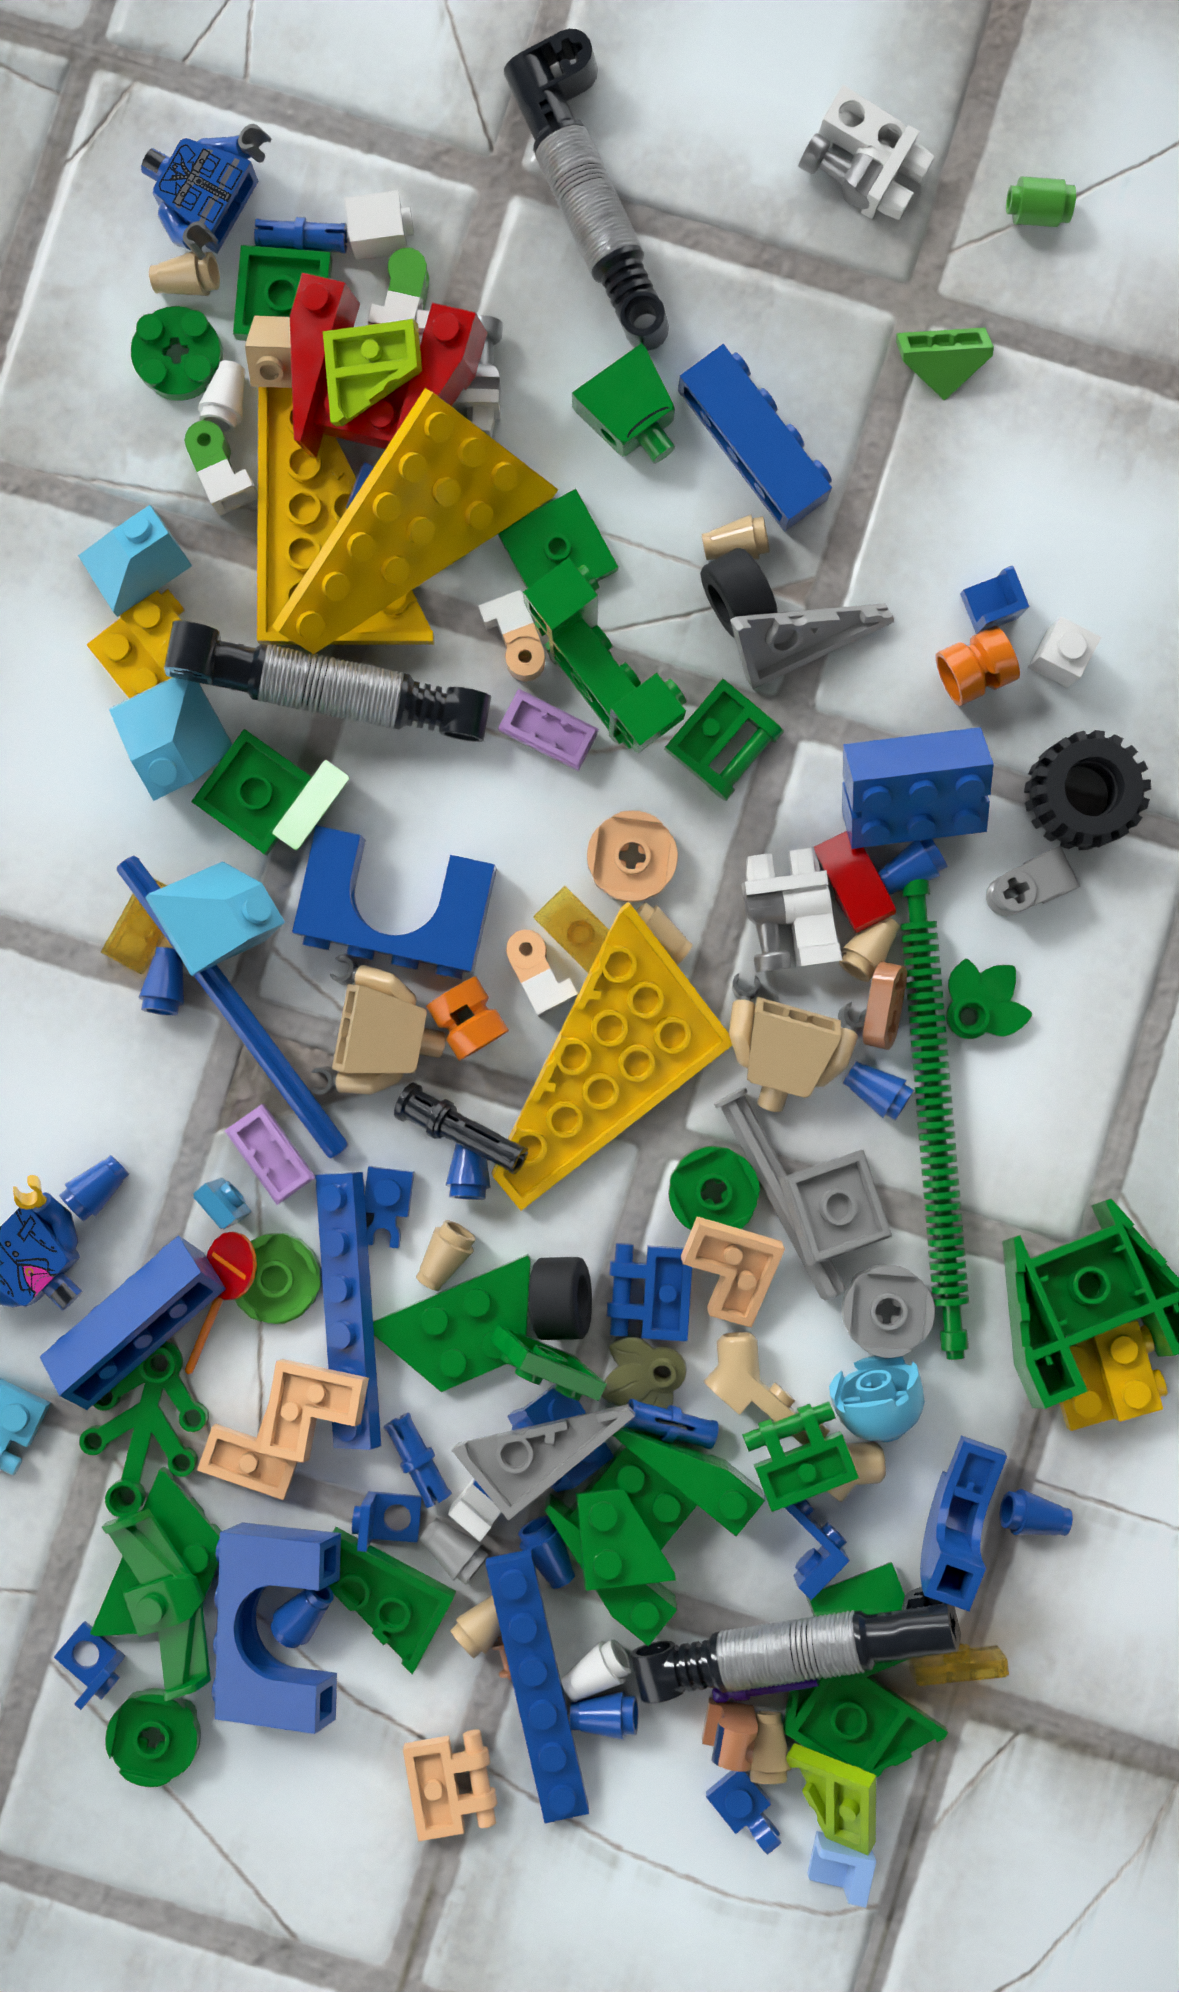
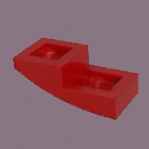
[814,831,897,933]

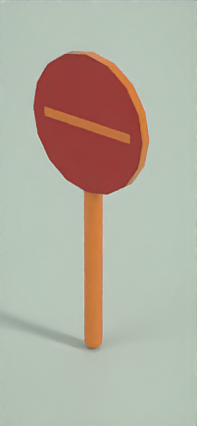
[185,1231,257,1374]

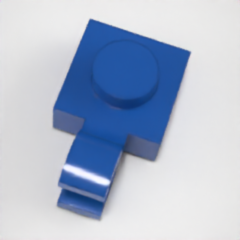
[706,1771,782,1855]

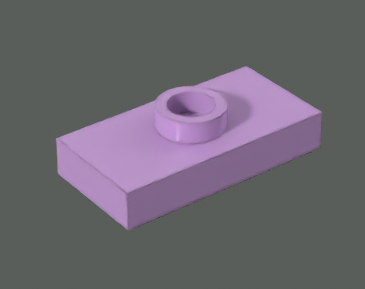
[498,688,599,771]
[225,1104,315,1205]

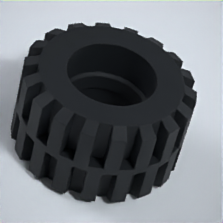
[1024,730,1151,851]

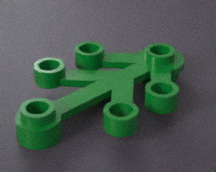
[79,1341,209,1518]

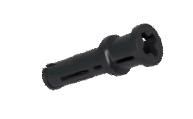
[394,1082,528,1174]

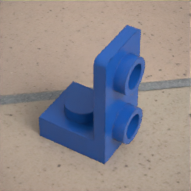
[784,1499,850,1600]

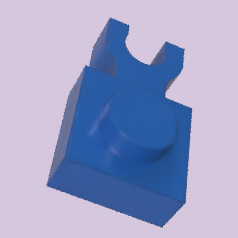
[365,1166,415,1248]

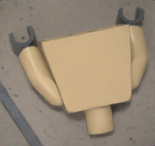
[311,955,445,1095]
[729,973,867,1112]

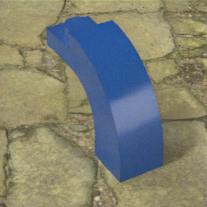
[920,1435,1007,1612]

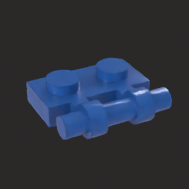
[606,1243,692,1342]

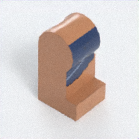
[702,1697,758,1772]

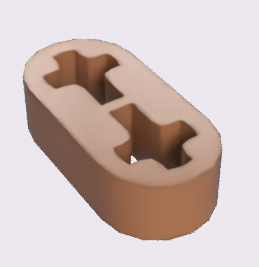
[863,961,907,1050]

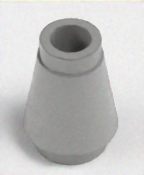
[419,1517,489,1585]

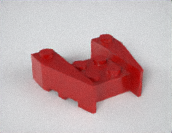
[290,273,488,458]

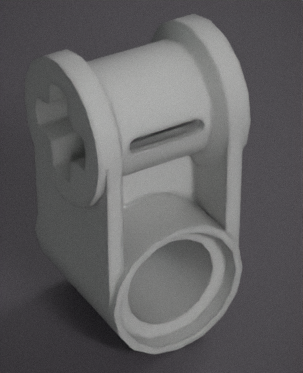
[986,846,1080,917]

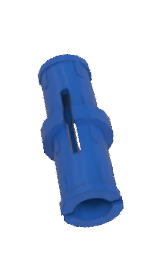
[254,217,348,254]
[623,1399,719,1449]
[383,1412,452,1508]

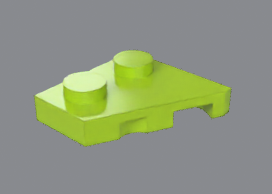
[323,319,422,427]
[786,1743,876,1856]

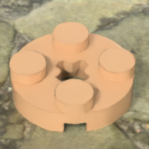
[587,810,678,902]

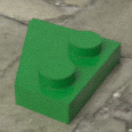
[576,1488,676,1591]

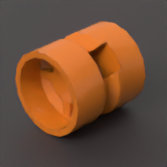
[935,626,1020,706]
[426,976,509,1061]

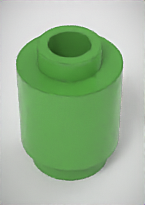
[1006,176,1076,227]

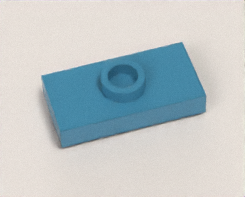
[193,1178,252,1230]

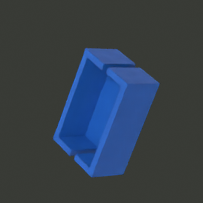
[842,727,994,849]

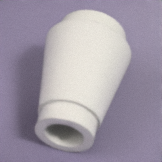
[198,360,246,433]
[561,1639,632,1702]

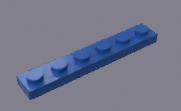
[315,1172,381,1450]
[486,1549,589,1824]

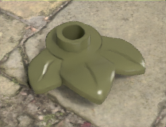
[602,1337,687,1422]

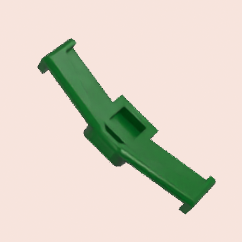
[102,1508,211,1701]

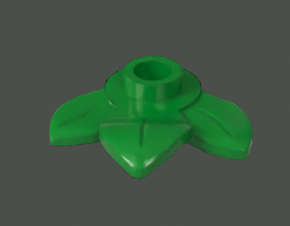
[946,958,1032,1039]

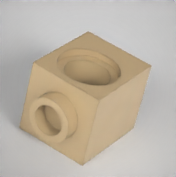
[245,316,292,388]

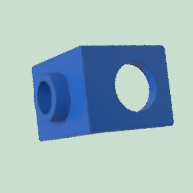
[352,1491,422,1552]
[54,1621,125,1710]

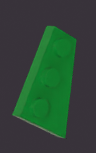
[329,1527,456,1675]

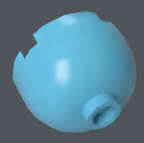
[829,1356,925,1442]

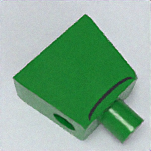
[572,343,675,464]

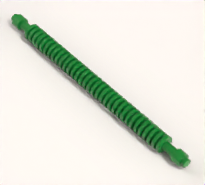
[901,879,969,1360]

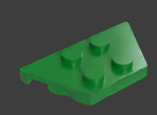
[373,1254,531,1392]
[90,1467,221,1636]
[784,1676,948,1778]

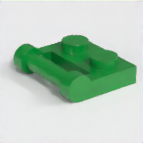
[664,678,784,801]

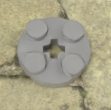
[841,1264,935,1358]

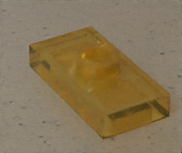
[101,878,167,975]
[533,885,609,973]
[908,1643,1009,1686]

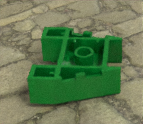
[523,557,687,753]
[1002,1198,1179,1409]
[545,1427,765,1646]

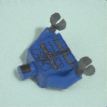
[141,123,272,260]

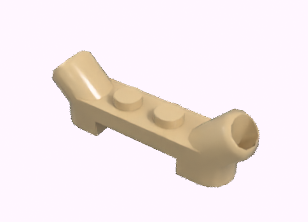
[704,1332,886,1502]

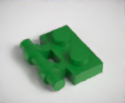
[742,1401,859,1512]

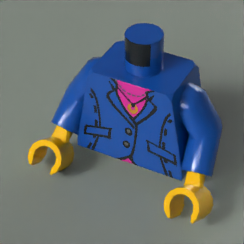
[0,1175,83,1311]

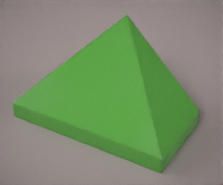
[896,327,994,401]

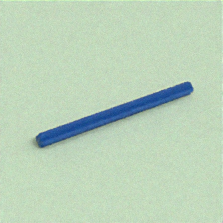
[116,856,348,1158]

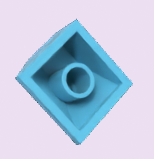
[78,505,192,617]
[109,677,232,801]
[145,861,285,976]

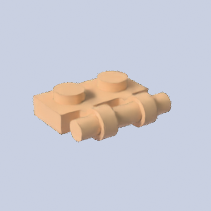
[403,1729,498,1842]

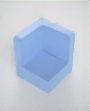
[807,1831,876,1908]

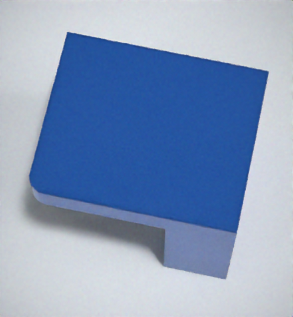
[960,565,1030,634]

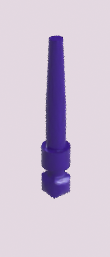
[712,1678,819,1703]

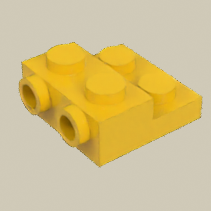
[86,589,185,698]
[1059,1320,1168,1431]

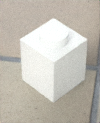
[344,190,414,260]
[1028,616,1101,688]

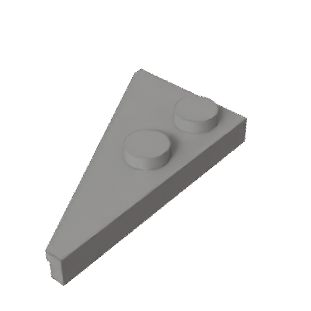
[730,603,894,689]
[451,1404,635,1521]

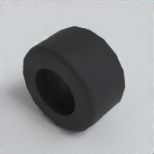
[700,548,777,638]
[529,1257,592,1340]

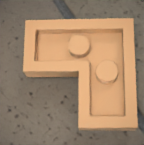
[681,1217,785,1328]
[260,1359,369,1463]
[197,1403,298,1500]

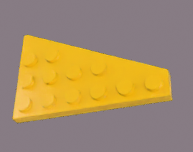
[257,387,435,645]
[271,388,558,654]
[491,902,732,1211]

